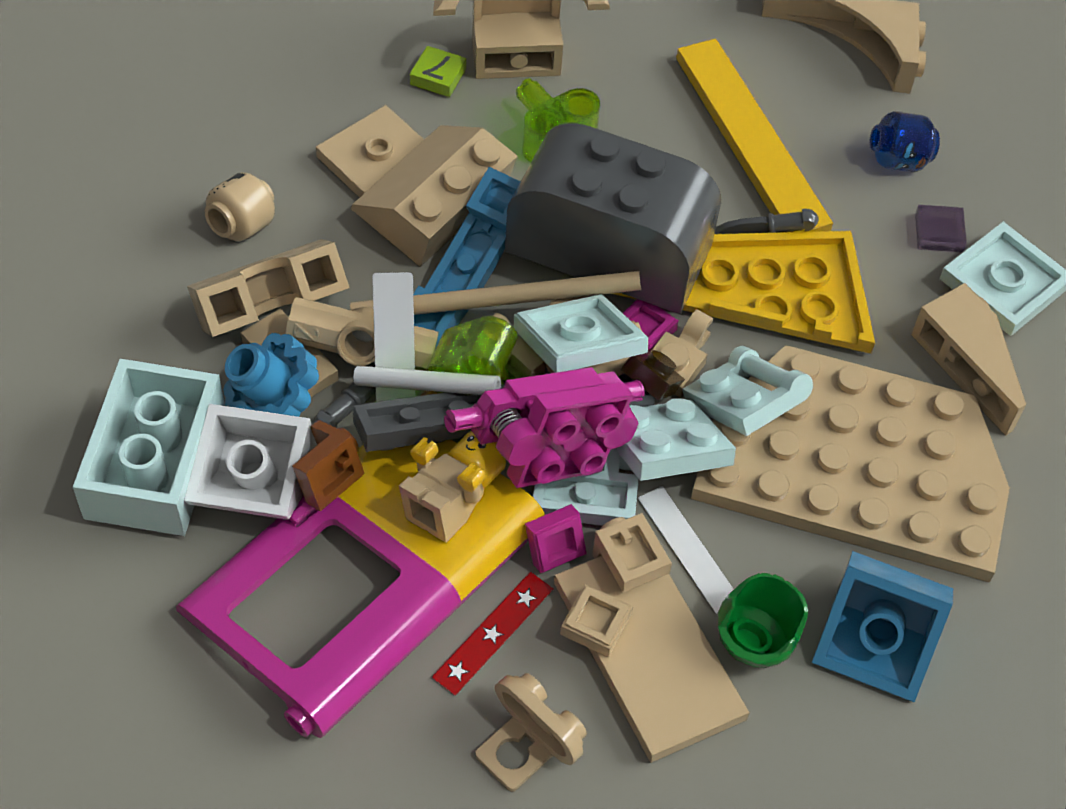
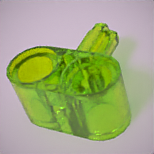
[515,78,600,162]
[426,316,518,385]

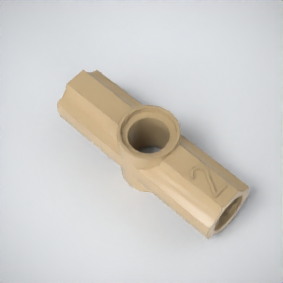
[285,297,439,371]

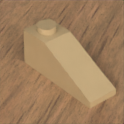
[911,283,1026,436]

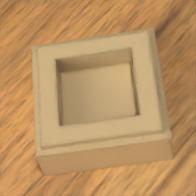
[560,584,633,657]

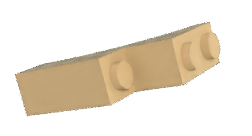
[762,0,926,94]

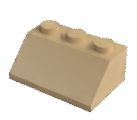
[351,125,518,267]

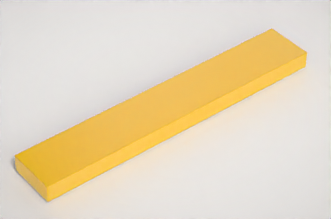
[676,38,833,232]

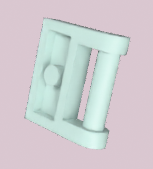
[682,346,813,436]

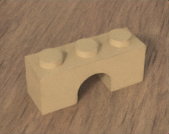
[187,239,350,337]

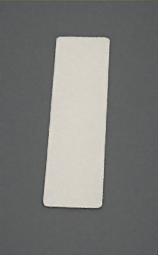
[372,272,416,402]

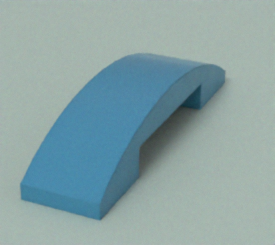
[413,167,521,349]

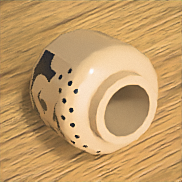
[205,172,275,241]

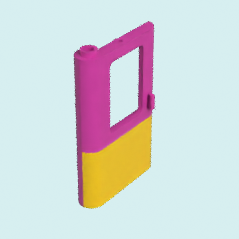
[176,440,545,738]

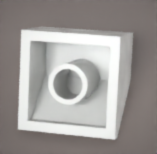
[184,404,317,520]

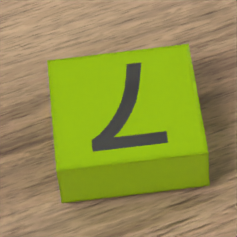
[410,46,467,97]

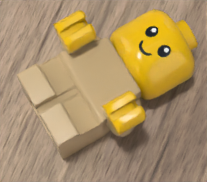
[399,431,506,543]

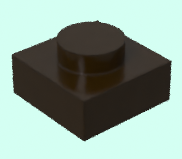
[621,350,685,401]

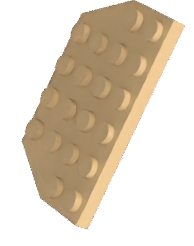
[691,345,1010,582]

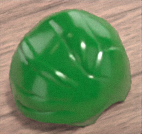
[718,573,808,668]

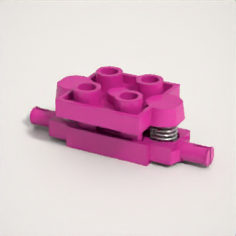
[444,367,645,488]

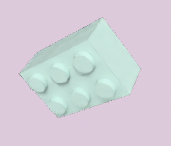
[73,359,225,536]

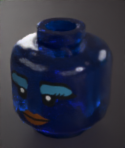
[869,111,940,172]

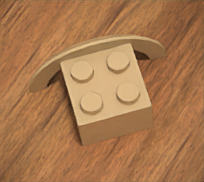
[433,0,610,79]

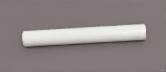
[353,366,501,395]

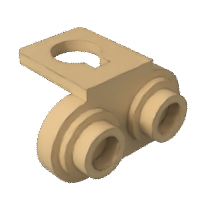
[476,673,587,792]

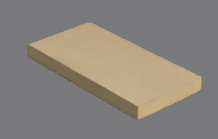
[554,556,749,763]

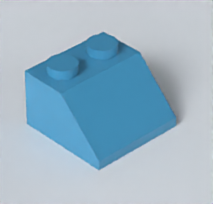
[812,551,953,702]

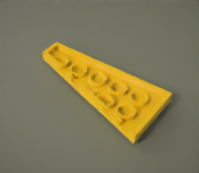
[611,231,875,354]

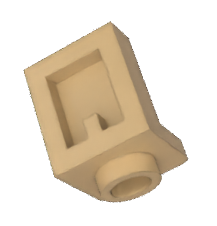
[592,513,672,593]

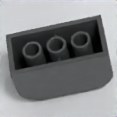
[505,123,721,314]

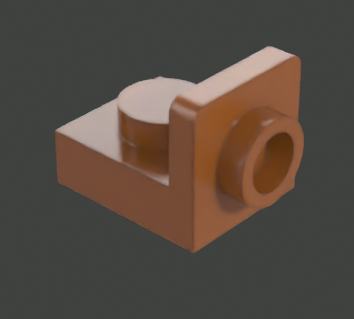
[292,420,365,512]

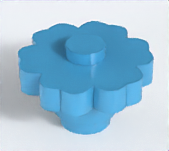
[223,333,319,417]

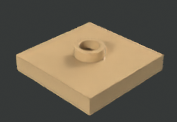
[316,105,424,198]

